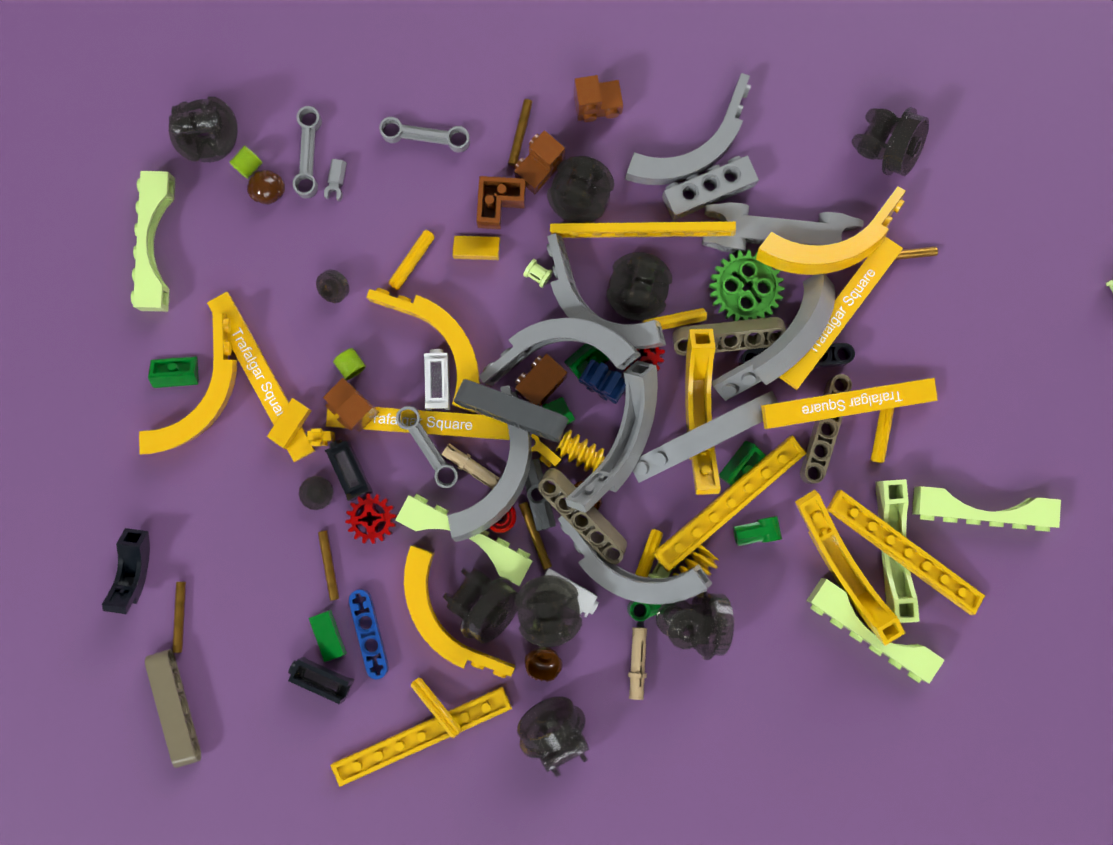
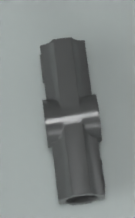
[525,458,556,531]

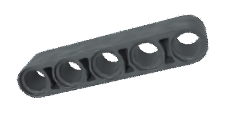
[454,379,568,442]

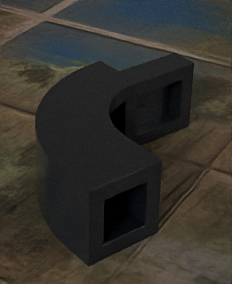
[102,528,150,614]

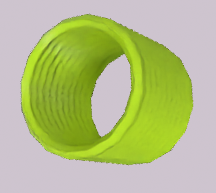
[229,146,263,179]
[333,348,366,380]

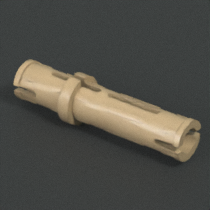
[441,443,500,490]
[628,627,647,700]

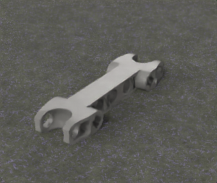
[702,202,864,253]

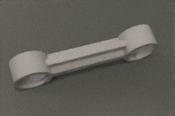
[293,106,322,198]
[379,117,470,152]
[396,406,458,488]

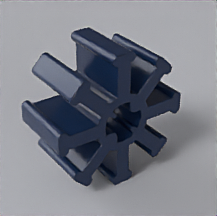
[578,359,626,404]

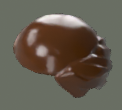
[247,170,285,204]
[525,647,563,682]

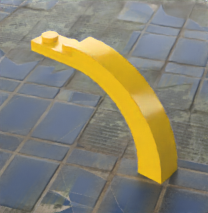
[756,186,906,275]
[366,288,480,413]
[139,313,237,454]
[685,329,721,495]
[795,490,905,646]
[404,545,515,678]

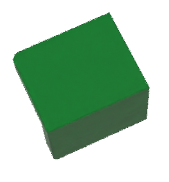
[542,397,575,425]

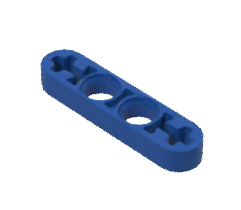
[349,589,389,679]

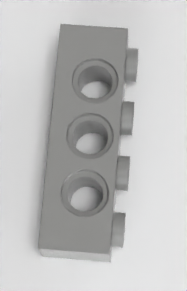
[662,155,759,221]

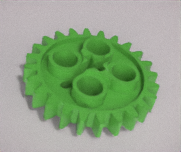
[709,250,784,321]

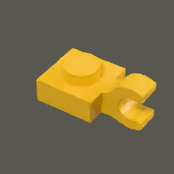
[307,428,335,446]
[531,434,562,468]

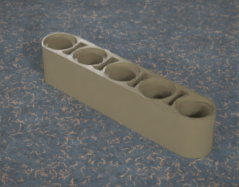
[672,317,787,356]
[800,374,852,484]
[538,469,627,564]
[145,649,201,768]

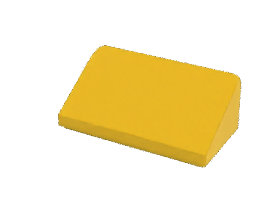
[453,236,500,260]
[267,398,312,449]

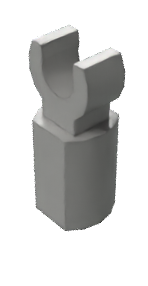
[324,159,347,201]

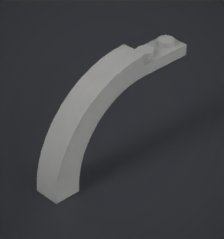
[625,73,751,185]
[547,233,666,349]
[712,274,835,401]
[479,318,641,386]
[566,360,658,513]
[448,385,532,542]
[633,391,778,483]
[558,516,713,604]

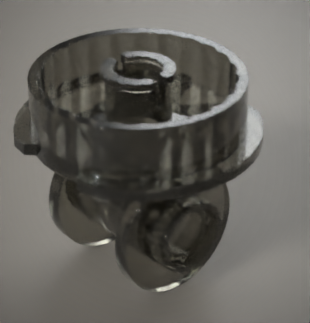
[169,96,238,163]
[852,107,929,176]
[547,156,615,223]
[606,252,672,321]
[443,567,521,644]
[515,575,582,647]
[656,590,734,660]
[517,697,590,777]

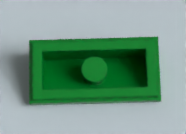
[564,343,609,380]
[148,356,199,388]
[719,441,766,486]
[309,610,347,662]

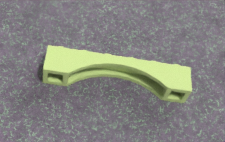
[131,171,175,312]
[875,479,920,623]
[912,486,1061,532]
[395,494,533,586]
[806,578,945,684]

